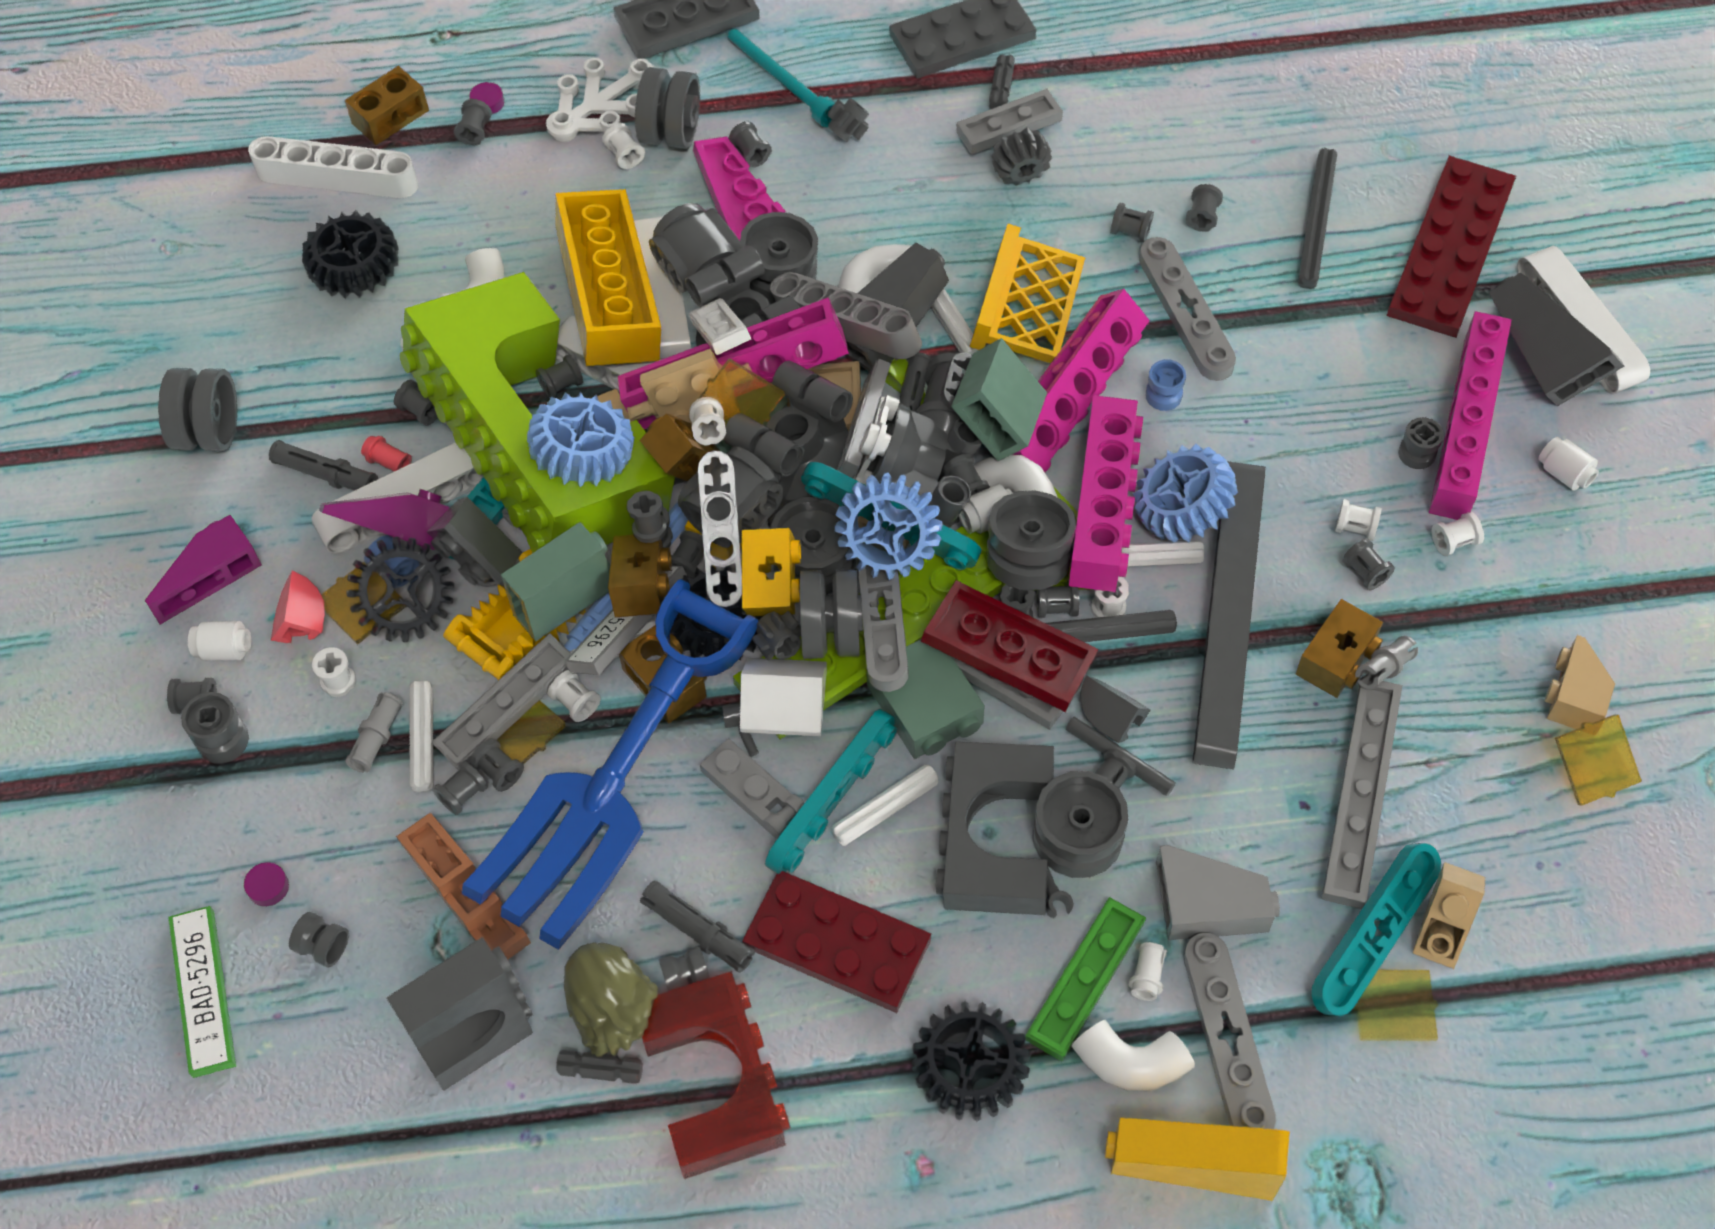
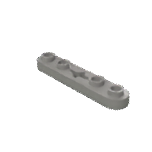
[1139,237,1236,381]
[857,543,909,692]
[1184,933,1276,1129]

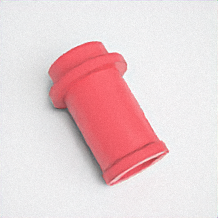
[361,436,412,471]

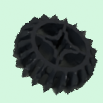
[302,210,399,299]
[346,536,454,642]
[670,565,763,661]
[912,1001,1030,1122]

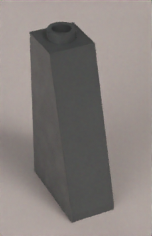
[844,242,949,372]
[1489,272,1624,406]

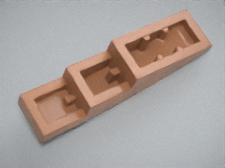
[396,812,531,960]

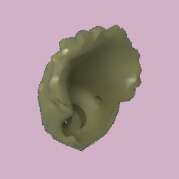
[564,942,658,1057]

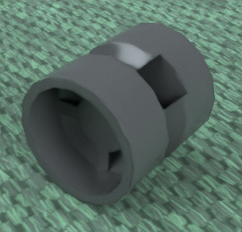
[181,692,249,764]

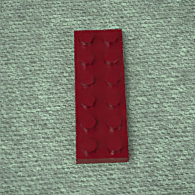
[1387,155,1516,338]

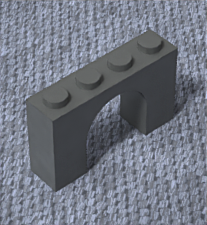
[936,741,1054,915]
[386,937,533,1091]

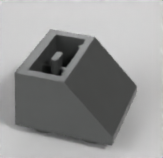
[427,497,522,586]

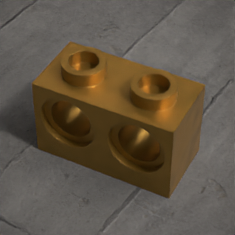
[344,65,429,145]
[639,413,720,481]
[619,625,707,724]

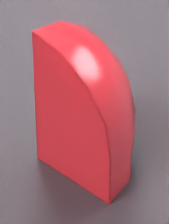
[271,570,325,643]

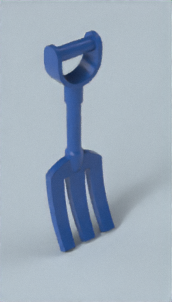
[462,579,758,950]

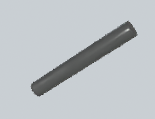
[1066,717,1176,796]

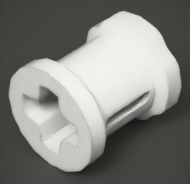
[602,123,645,169]
[689,397,726,445]
[1335,499,1382,541]
[1432,512,1484,556]
[1091,576,1129,618]
[312,647,356,697]
[547,670,601,722]

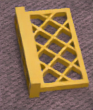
[969,223,1086,363]

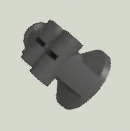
[649,203,800,347]
[867,353,982,528]
[678,360,853,548]

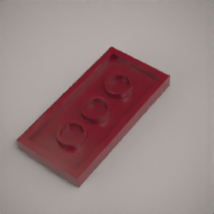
[921,580,1099,713]
[742,871,932,1013]

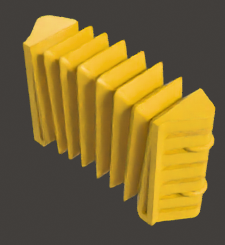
[443,549,586,680]

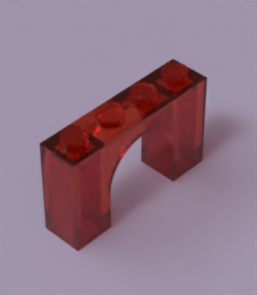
[642,971,791,1179]

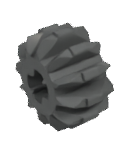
[991,128,1052,186]

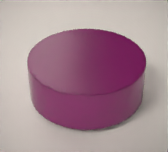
[469,82,505,114]
[244,862,289,907]

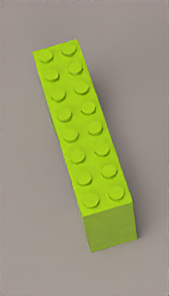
[400,272,675,553]

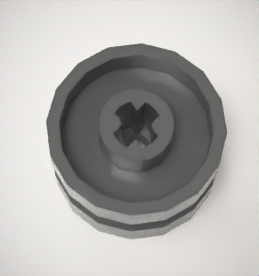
[635,67,700,149]
[740,212,818,303]
[158,368,238,451]
[986,490,1076,590]
[770,496,856,595]
[800,569,863,659]
[1033,771,1128,878]

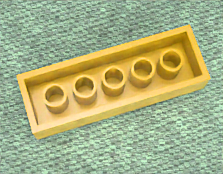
[555,189,661,366]

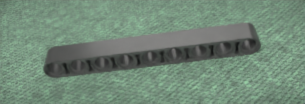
[1193,461,1266,770]

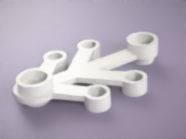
[546,58,654,142]
[853,395,900,485]

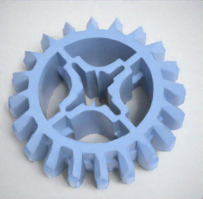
[527,392,634,488]
[1133,444,1238,543]
[835,472,943,580]

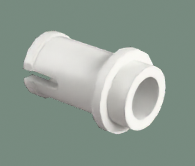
[1129,942,1167,1001]

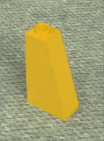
[1105,1117,1290,1201]

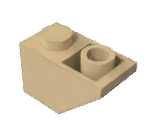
[1545,635,1615,735]
[1413,862,1485,969]

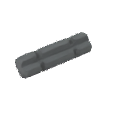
[989,54,1015,109]
[556,1050,643,1084]

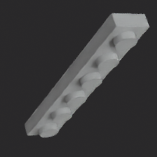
[1321,676,1403,909]

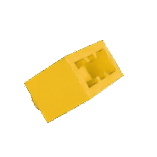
[742,528,802,616]

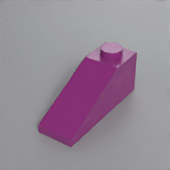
[319,489,449,550]
[145,515,262,625]

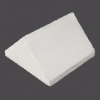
[740,658,827,736]

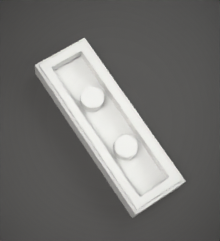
[689,298,751,355]

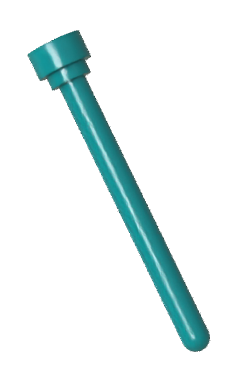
[728,29,836,128]

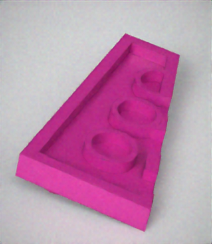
[693,136,786,241]

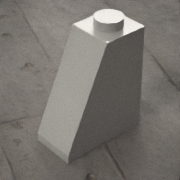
[1156,845,1280,940]

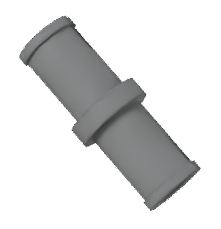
[1355,636,1418,689]
[345,692,403,773]

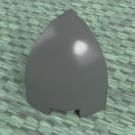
[1081,675,1151,743]

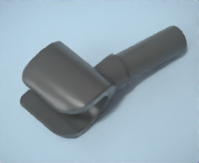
[722,703,759,757]
[1046,867,1074,918]

